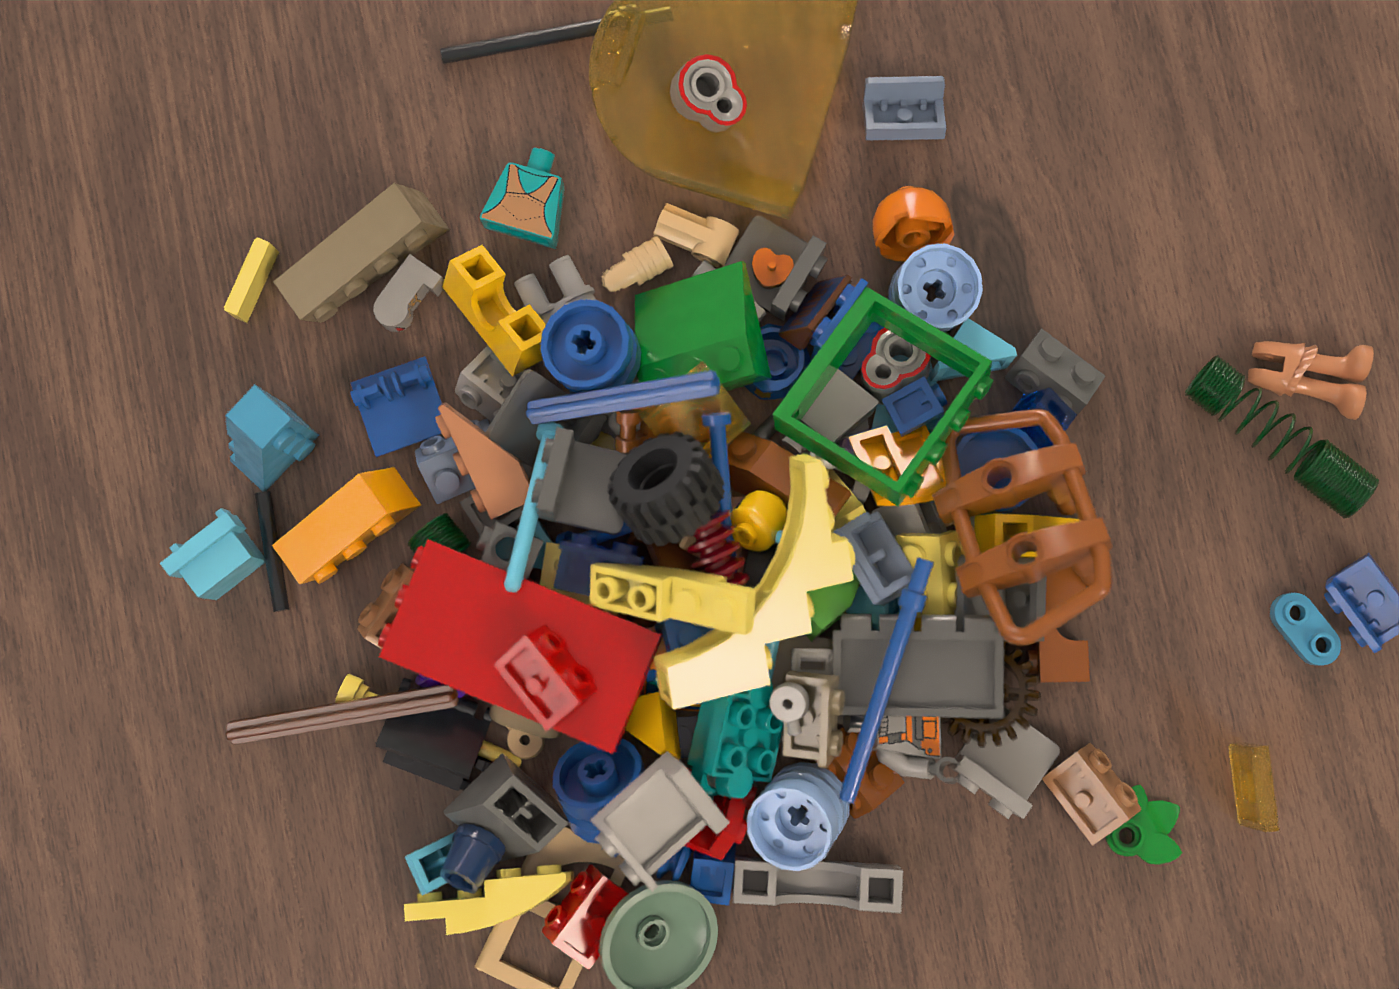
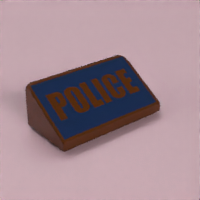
[778,274,852,351]

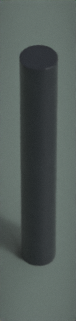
[255,491,289,612]

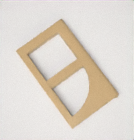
[475,826,626,989]

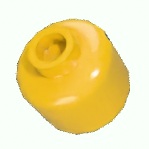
[731,490,788,552]

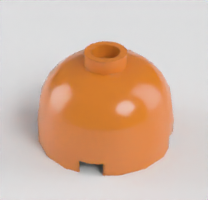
[873,186,954,261]

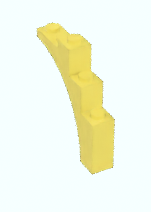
[654,454,855,709]

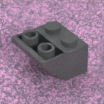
[443,753,568,861]

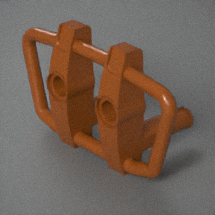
[932,409,1113,645]

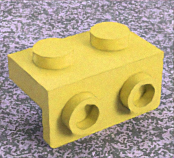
[896,530,963,618]

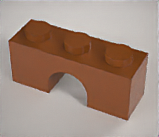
[1026,566,1090,683]

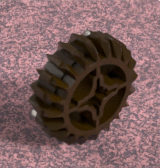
[940,640,1041,748]

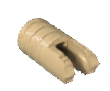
[600,236,673,292]

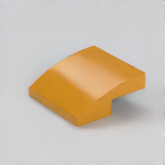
[849,425,946,506]

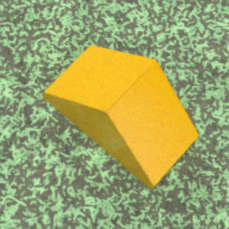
[625,692,681,761]

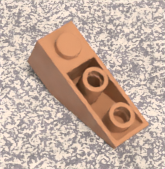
[435,402,530,519]

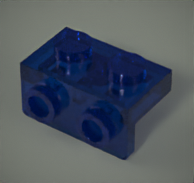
[554,533,647,596]

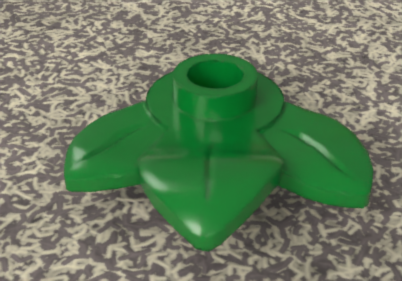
[1105,785,1182,865]

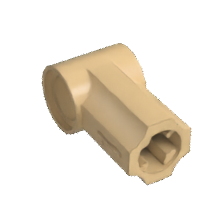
[654,203,739,268]

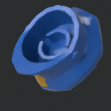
[744,323,812,400]

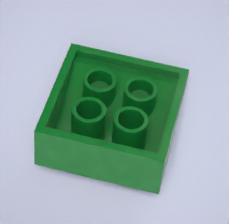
[635,261,772,394]

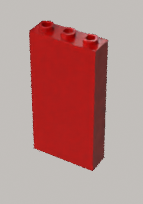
[378,540,663,754]

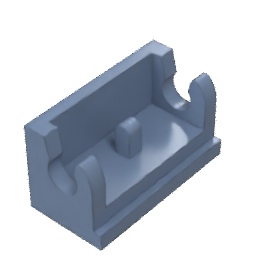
[833,511,914,606]

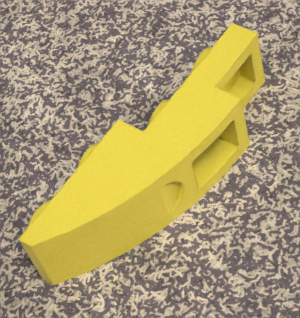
[590,563,755,635]
[404,864,574,935]

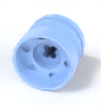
[888,243,983,333]
[747,762,849,871]

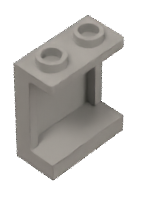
[591,751,729,891]

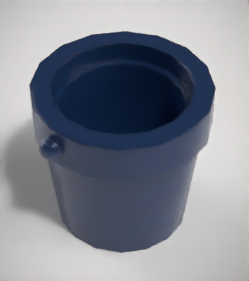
[440,824,506,893]

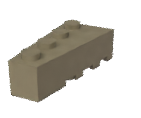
[273,183,450,323]

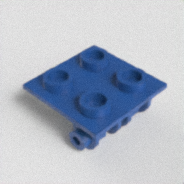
[350,356,442,457]

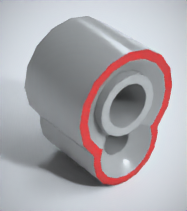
[670,54,747,132]
[861,328,931,405]

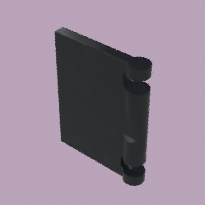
[375,677,492,779]

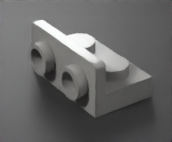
[455,345,525,422]

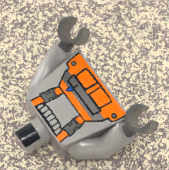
[843,715,961,784]

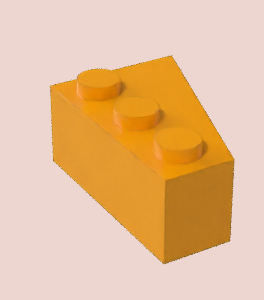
[272,467,421,585]

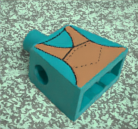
[480,148,564,249]

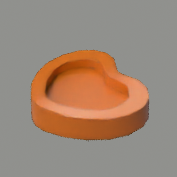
[752,248,794,289]

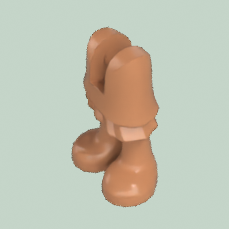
[1247,341,1374,420]

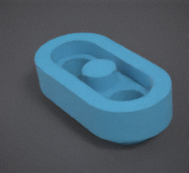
[1270,593,1341,666]

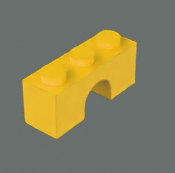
[443,245,546,377]

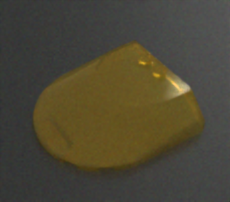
[589,0,858,220]

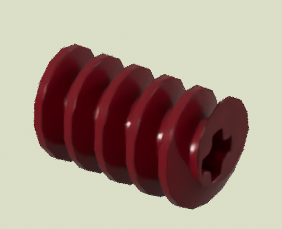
[685,509,749,586]

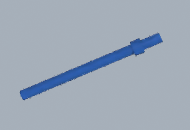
[838,557,934,803]

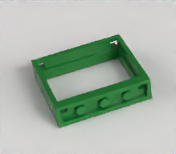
[773,286,993,507]

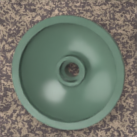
[599,880,718,989]

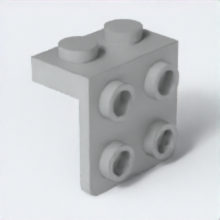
[948,706,1060,819]

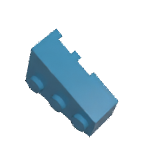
[225,385,319,492]

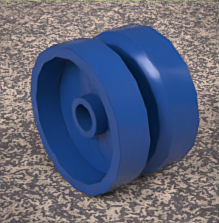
[540,299,641,393]
[956,428,1038,515]
[553,738,645,844]

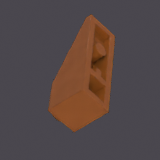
[727,431,851,518]

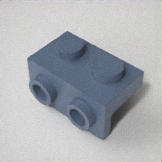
[863,76,946,140]
[415,419,490,504]

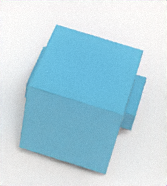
[160,508,265,600]

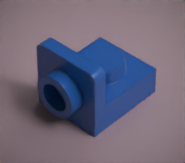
[882,376,948,437]
[690,843,736,905]

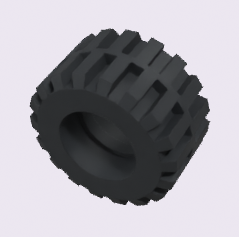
[607,432,725,546]

